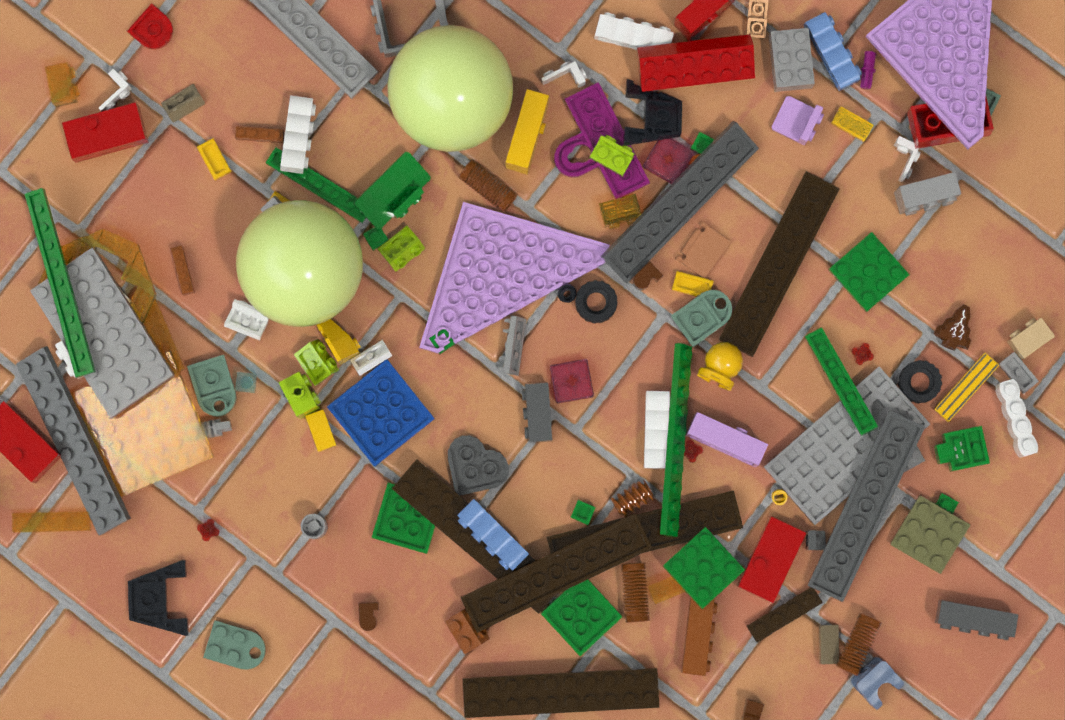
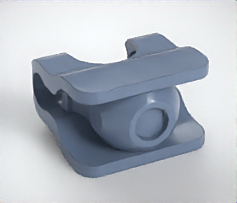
[851,657,904,710]

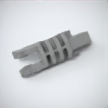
[182,419,232,442]

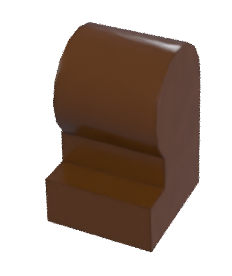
[633,262,663,291]
[358,602,379,631]
[742,699,764,720]

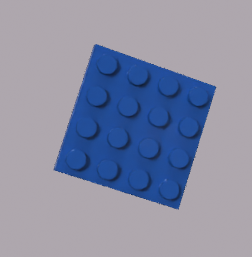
[327,359,435,467]

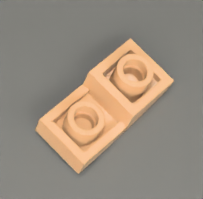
[746,0,768,38]

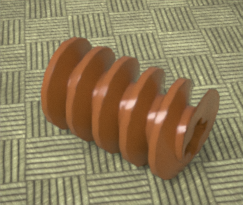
[610,479,654,517]

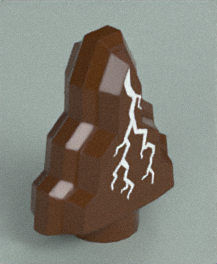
[933,304,971,351]

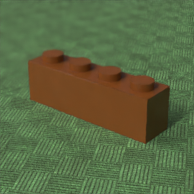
[681,597,717,676]

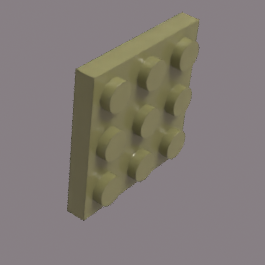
[890,495,970,574]

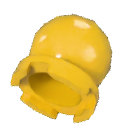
[697,342,743,391]

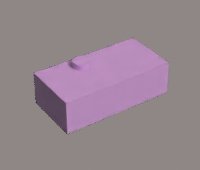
[685,412,768,467]

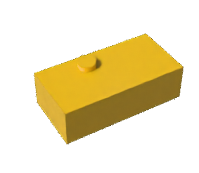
[505,89,549,175]

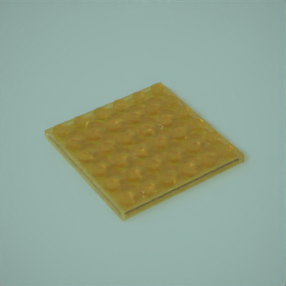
[71,350,214,497]

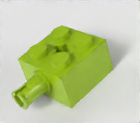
[278,372,321,419]

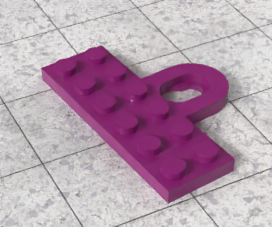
[554,82,650,201]

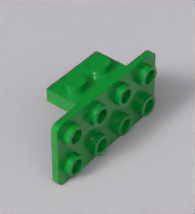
[354,152,431,229]

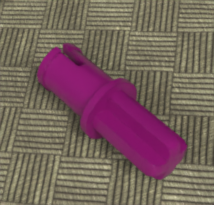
[860,51,877,90]

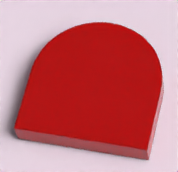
[127,3,173,49]

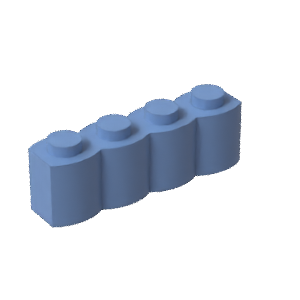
[804,12,862,91]
[457,499,529,571]

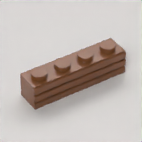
[235,126,285,143]
[170,245,195,296]

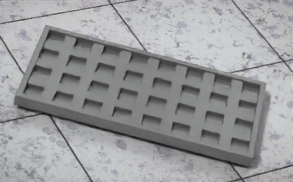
[30,248,175,418]
[764,366,930,525]

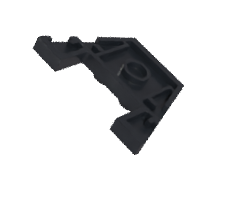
[623,79,682,146]
[128,560,189,636]

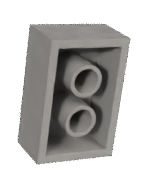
[768,28,815,92]
[894,172,961,216]

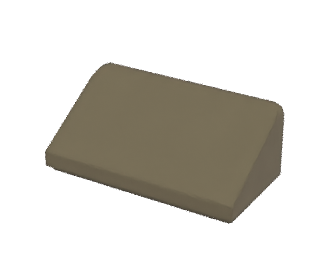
[161,84,205,123]
[819,625,839,664]

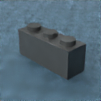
[522,383,552,443]

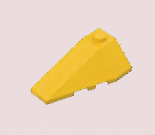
[317,319,361,365]

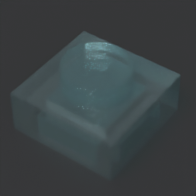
[235,372,257,393]

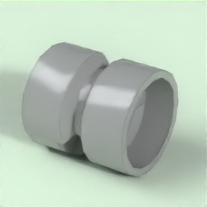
[301,514,328,539]

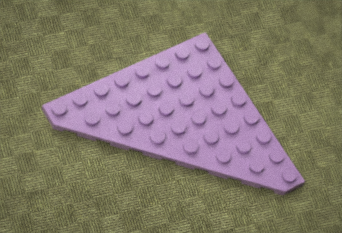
[866,0,992,150]
[419,202,610,353]

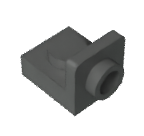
[806,530,826,550]

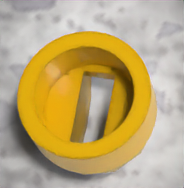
[771,489,788,505]

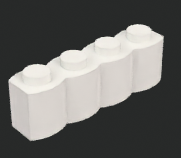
[594,12,674,50]
[280,95,316,174]
[995,379,1038,458]
[644,391,671,469]

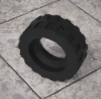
[575,280,618,324]
[898,360,942,404]

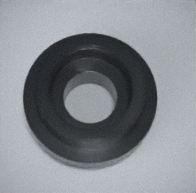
[557,284,576,303]

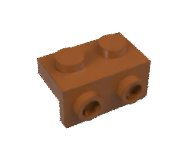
[444,609,490,654]

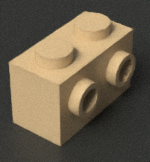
[1007,318,1055,360]

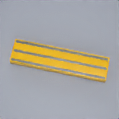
[933,353,999,422]

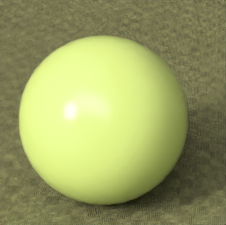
[388,25,513,152]
[236,200,363,327]

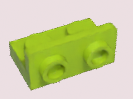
[589,135,634,177]
[378,226,425,272]
[294,339,339,386]

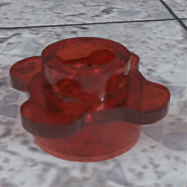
[852,343,874,365]
[684,440,703,463]
[197,519,220,541]

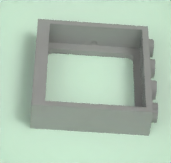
[370,0,448,58]

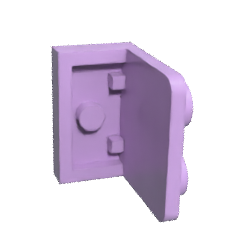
[772,96,824,146]

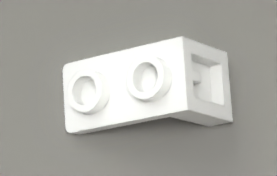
[893,136,921,182]

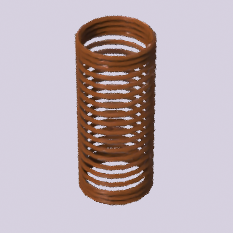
[459,159,518,213]
[621,563,650,623]
[836,613,882,676]

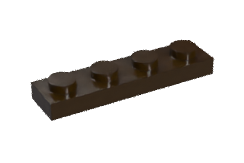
[747,587,823,643]

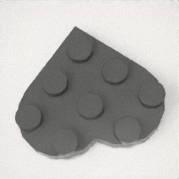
[448,435,509,496]

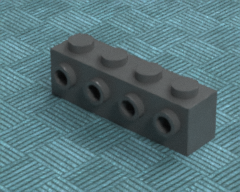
[935,600,1019,640]

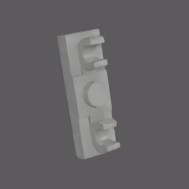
[498,316,526,376]

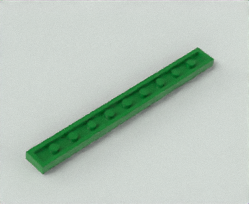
[25,188,96,378]
[660,343,692,537]

